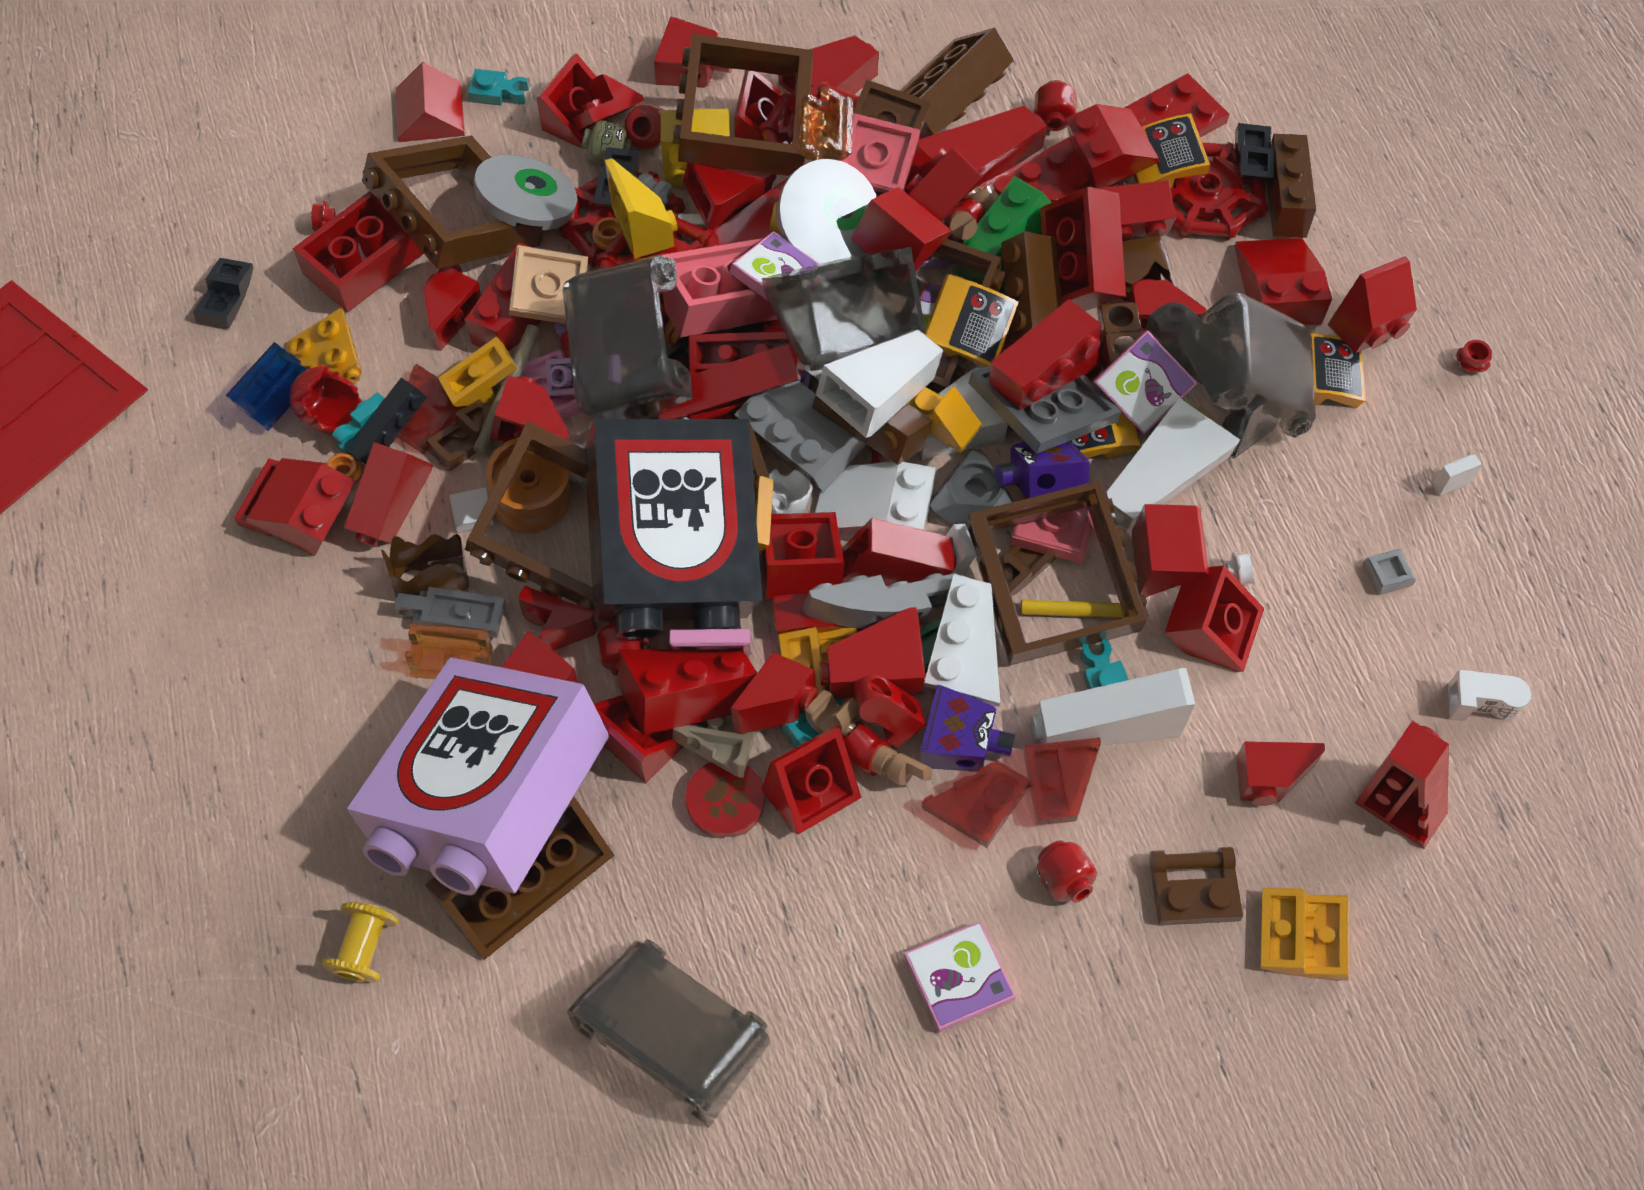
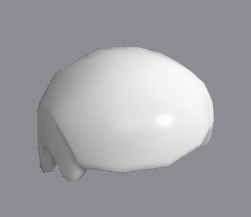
[769,469,813,514]

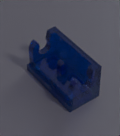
[225,342,307,431]

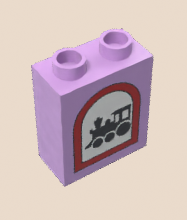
[347,657,609,895]

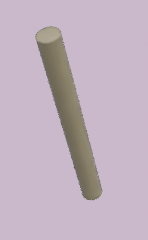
[473,324,541,455]

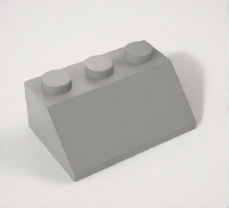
[734,381,867,493]

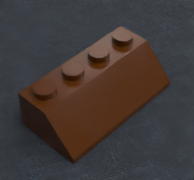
[901,27,1014,139]
[425,796,615,960]

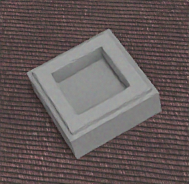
[1363,548,1416,596]

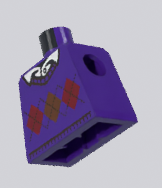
[995,441,1090,498]
[919,684,1015,772]

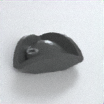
[930,449,1015,524]

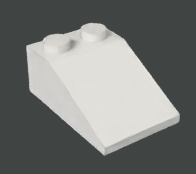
[815,462,936,540]

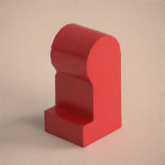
[853,675,926,748]

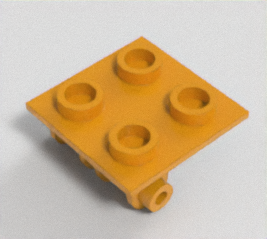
[285,308,362,383]

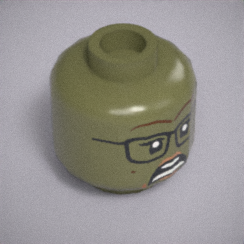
[581,120,632,166]

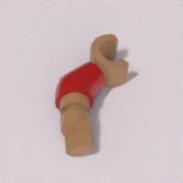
[944,184,999,240]
[805,690,932,786]

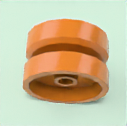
[485,438,570,533]

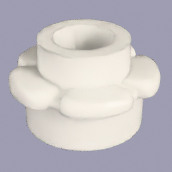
[1225,552,1253,585]

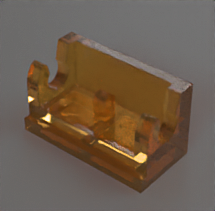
[799,87,853,161]
[405,624,493,679]

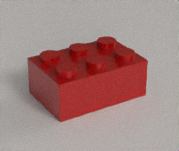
[1040,187,1126,311]
[293,191,424,313]

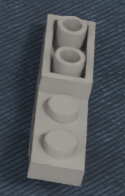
[802,573,957,629]

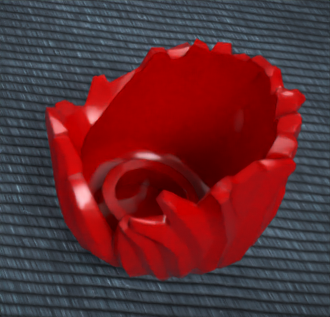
[289,365,362,435]

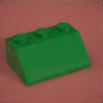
[955,176,1051,295]

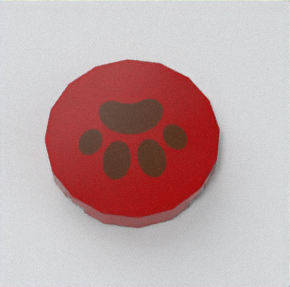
[685,762,765,838]

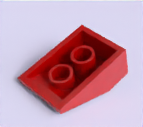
[1234,238,1332,329]

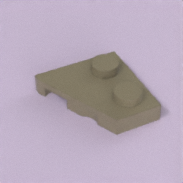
[672,715,756,778]

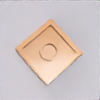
[509,245,588,325]

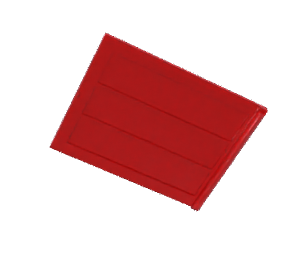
[0,280,148,514]

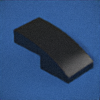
[1235,123,1275,182]
[593,147,641,208]
[193,258,254,328]

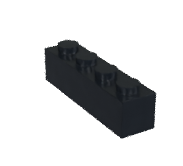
[346,377,427,465]

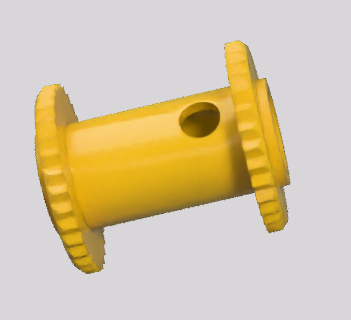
[321,902,398,982]

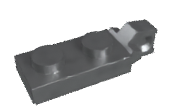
[394,587,506,638]

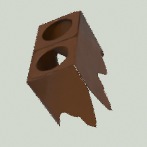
[1121,236,1174,301]
[1098,302,1142,371]
[381,533,469,598]

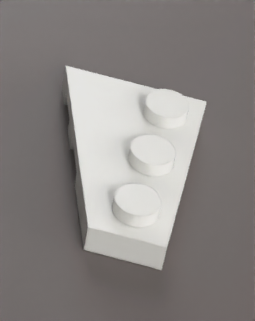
[924,574,1000,707]

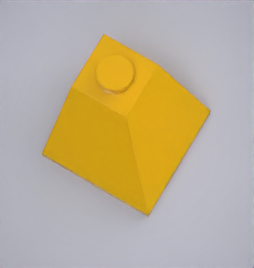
[605,158,678,259]

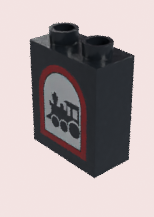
[584,419,763,639]

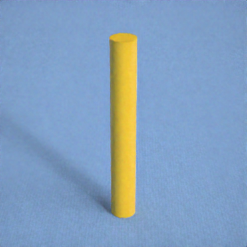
[1021,599,1125,618]

